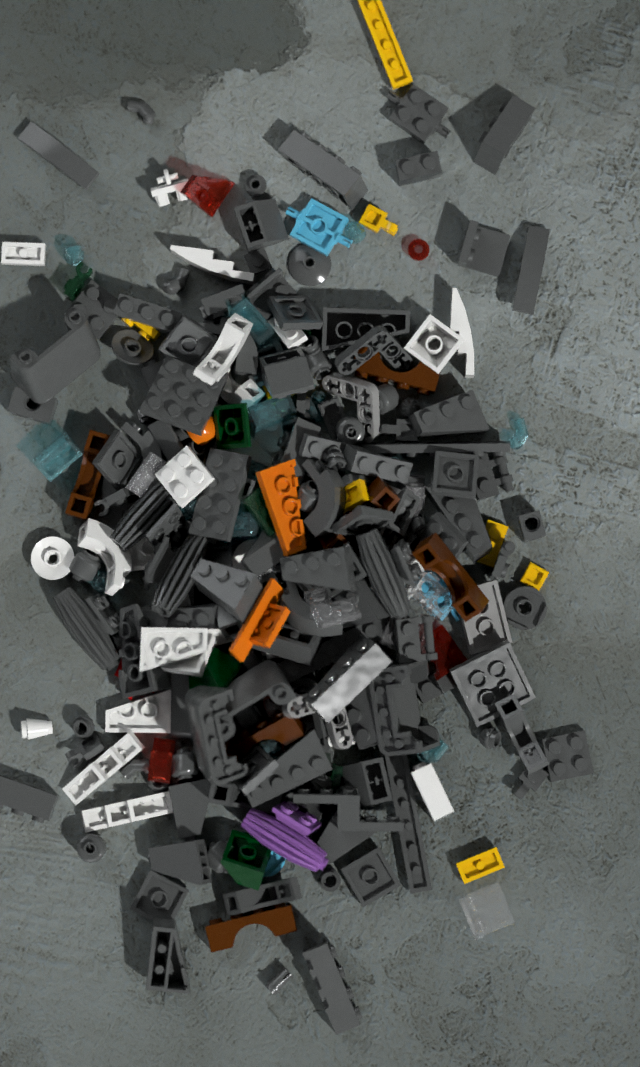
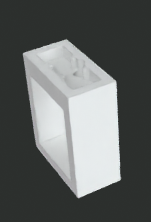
[410,761,454,821]

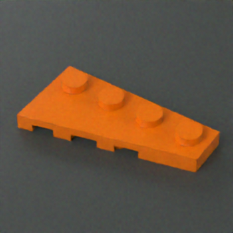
[255,459,306,556]

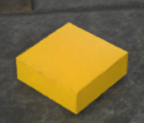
[520,562,549,591]

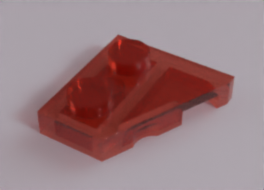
[180,175,235,217]
[424,625,467,680]

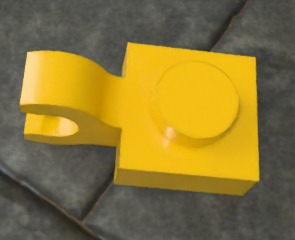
[359,204,398,236]

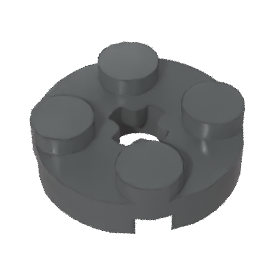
[503,586,547,630]

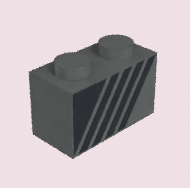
[395,151,442,186]

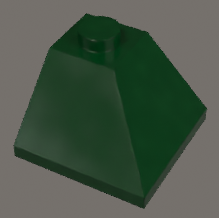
[213,403,251,450]
[189,647,244,690]
[221,829,272,891]

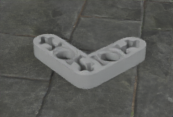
[322,372,380,443]
[282,693,353,750]

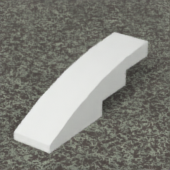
[170,245,255,285]
[450,288,474,378]
[62,731,145,806]
[81,791,174,833]

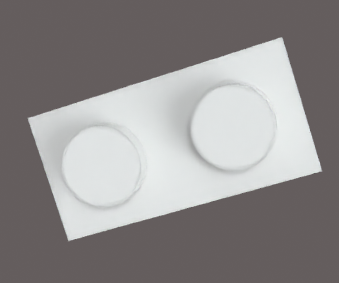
[1,242,46,266]
[267,317,308,350]

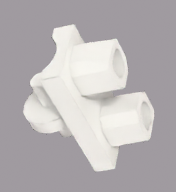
[150,169,190,207]

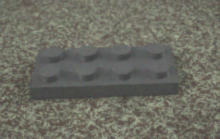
[188,448,252,542]

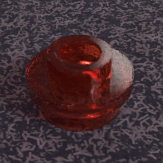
[408,239,429,261]

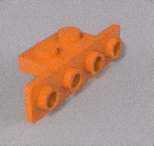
[229,578,290,662]

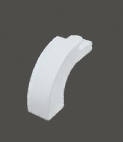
[193,313,253,386]
[77,518,132,596]

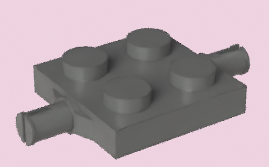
[386,84,451,144]

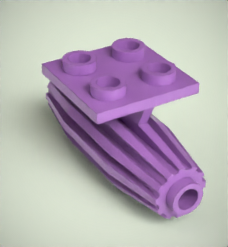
[241,801,329,872]

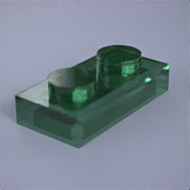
[241,487,275,536]

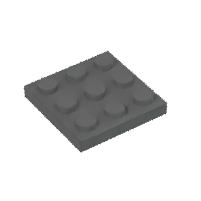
[140,355,227,436]
[449,640,536,727]

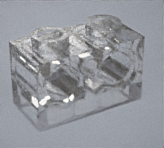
[406,572,454,621]

